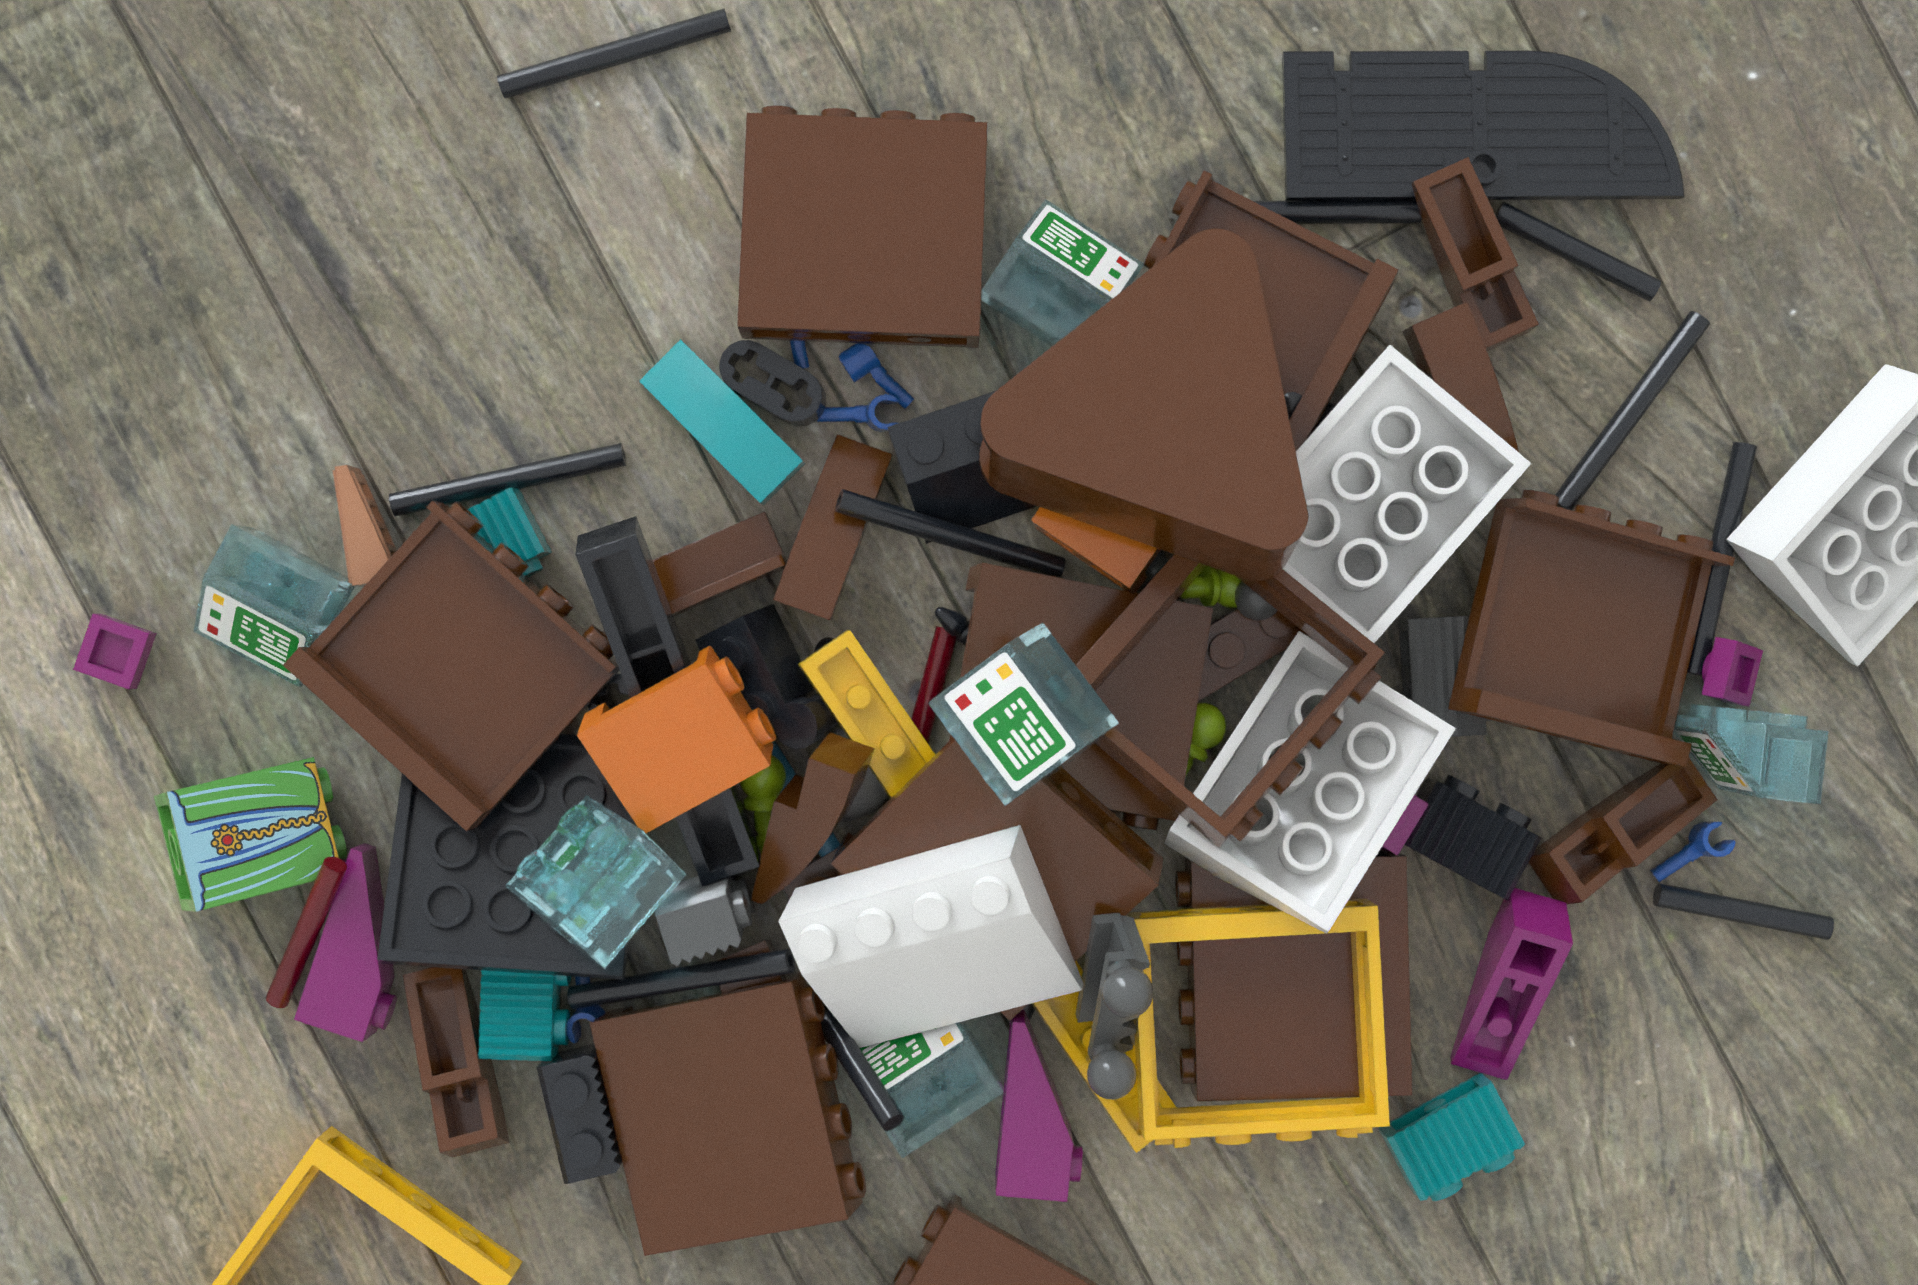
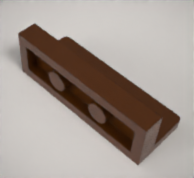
[653,511,787,617]

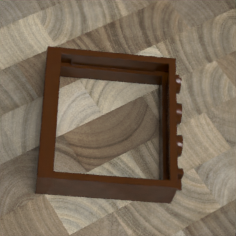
[1051,554,1385,849]

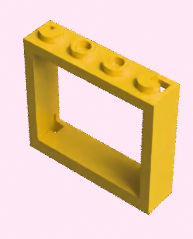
[1128,899,1390,1148]
[212,1126,523,1285]

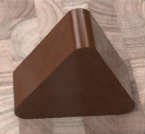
[979,229,1309,581]

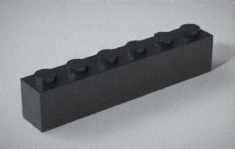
[575,516,760,886]

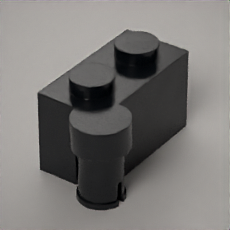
[695,604,839,749]

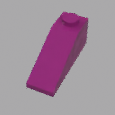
[294,843,397,1042]
[1450,888,1573,1080]
[995,1009,1083,1202]

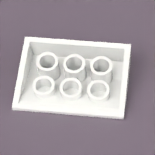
[1283,345,1531,643]
[1726,364,1918,667]
[1165,631,1456,934]
[778,825,1084,1048]

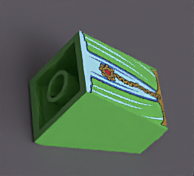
[154,757,347,912]

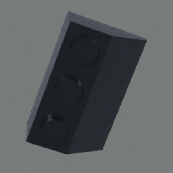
[887,391,1038,544]

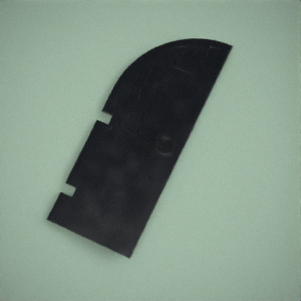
[1282,51,1685,201]

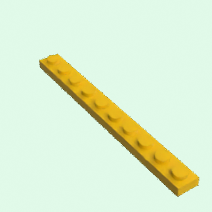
[798,630,1177,1153]

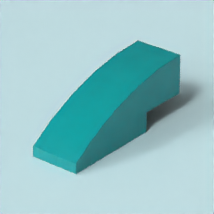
[639,339,805,506]

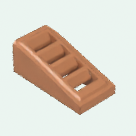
[333,465,397,587]

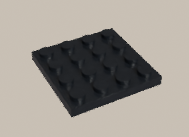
[377,734,640,980]

